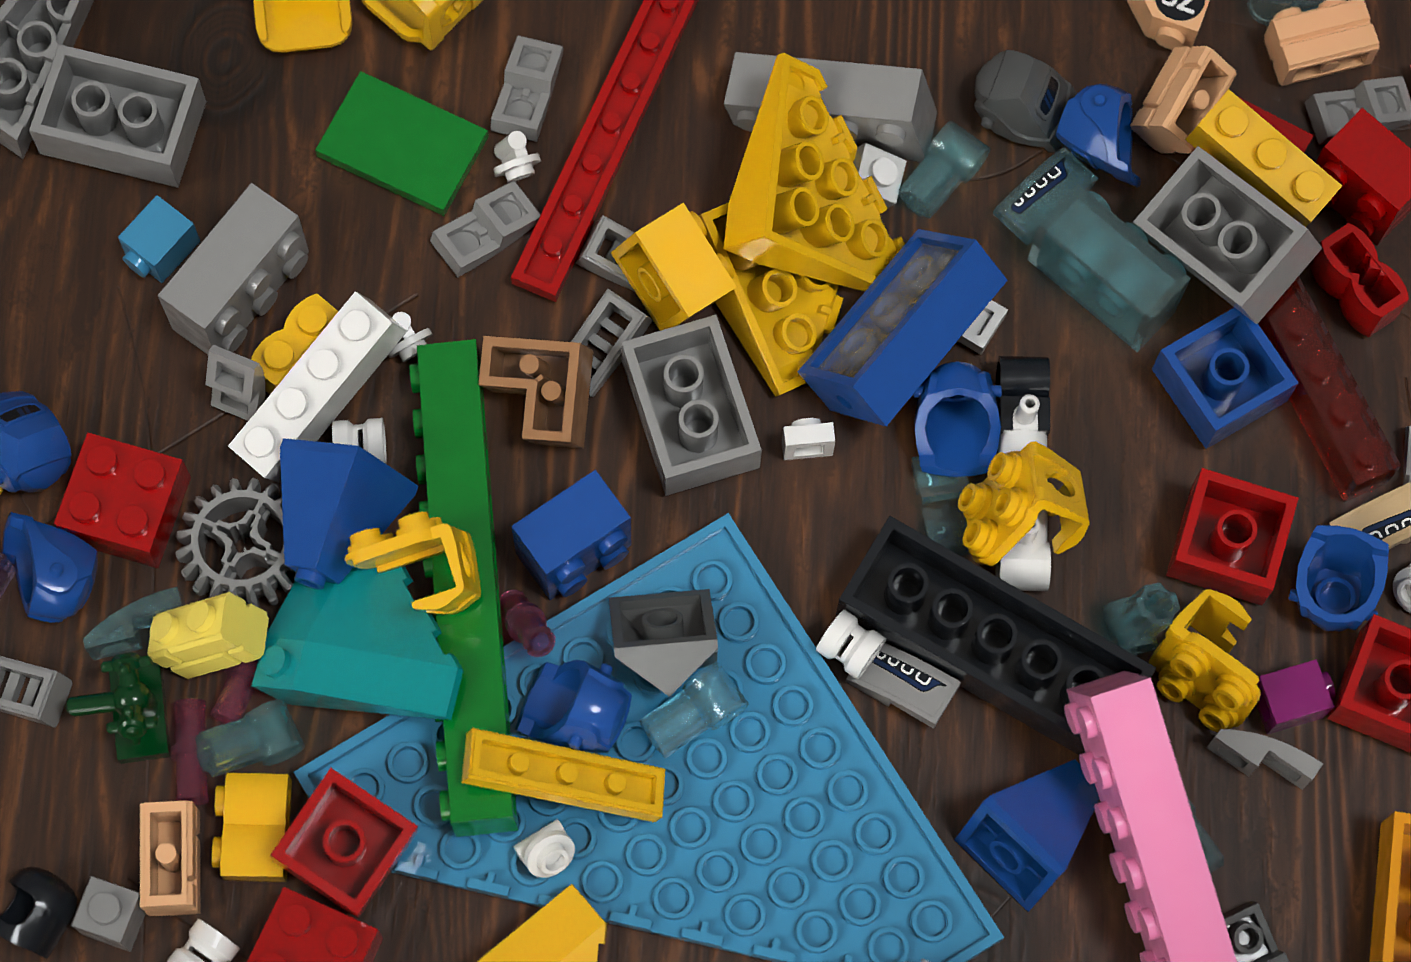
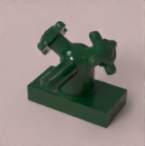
[66,652,171,764]

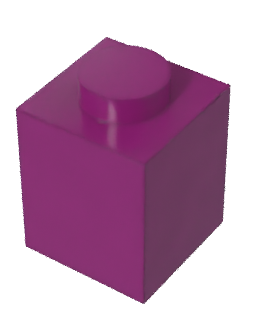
[1256,659,1336,735]

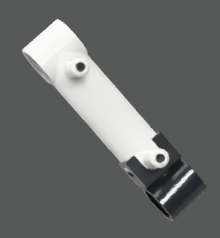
[995,356,1051,592]

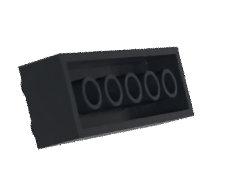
[836,516,1156,755]

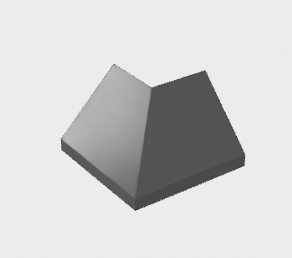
[609,589,718,697]

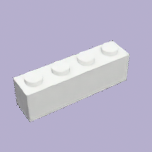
[228,291,407,483]

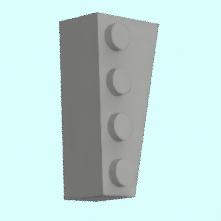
[0,0,94,159]
[724,52,937,163]

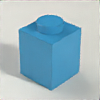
[118,195,200,283]

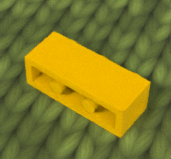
[1185,89,1342,227]

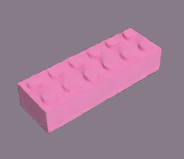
[1064,671,1237,962]

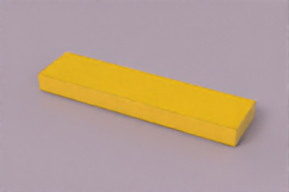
[462,728,666,822]

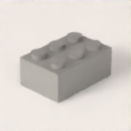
[29,44,206,188]
[1133,146,1322,325]
[158,183,309,354]
[621,315,762,496]

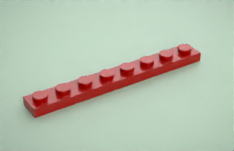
[511,0,699,302]

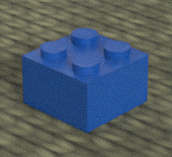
[1152,307,1299,449]
[511,469,631,600]

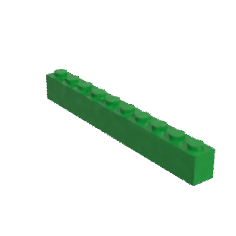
[410,339,518,837]

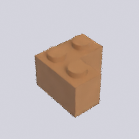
[478,336,593,448]

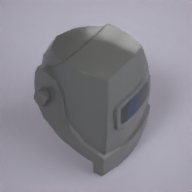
[974,50,1077,153]

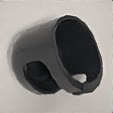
[0,867,78,959]

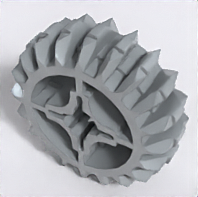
[176,478,296,607]

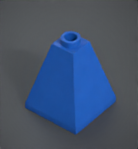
[280,438,418,589]
[954,759,1099,912]

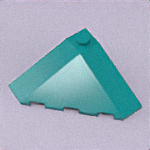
[251,531,464,720]

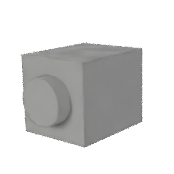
[71,876,146,952]

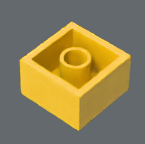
[611,202,737,331]

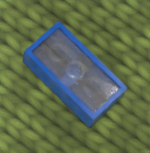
[798,229,1008,426]

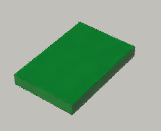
[315,71,489,216]

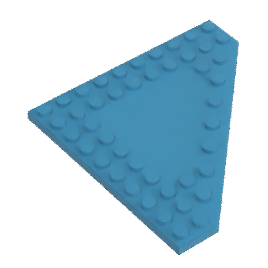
[294,513,1004,962]

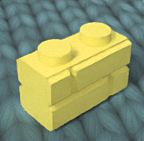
[147,592,269,679]

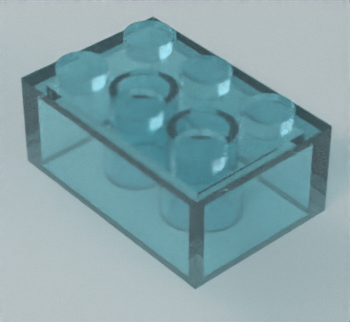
[1027,184,1191,353]

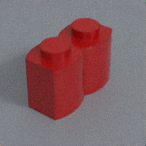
[1310,223,1409,337]

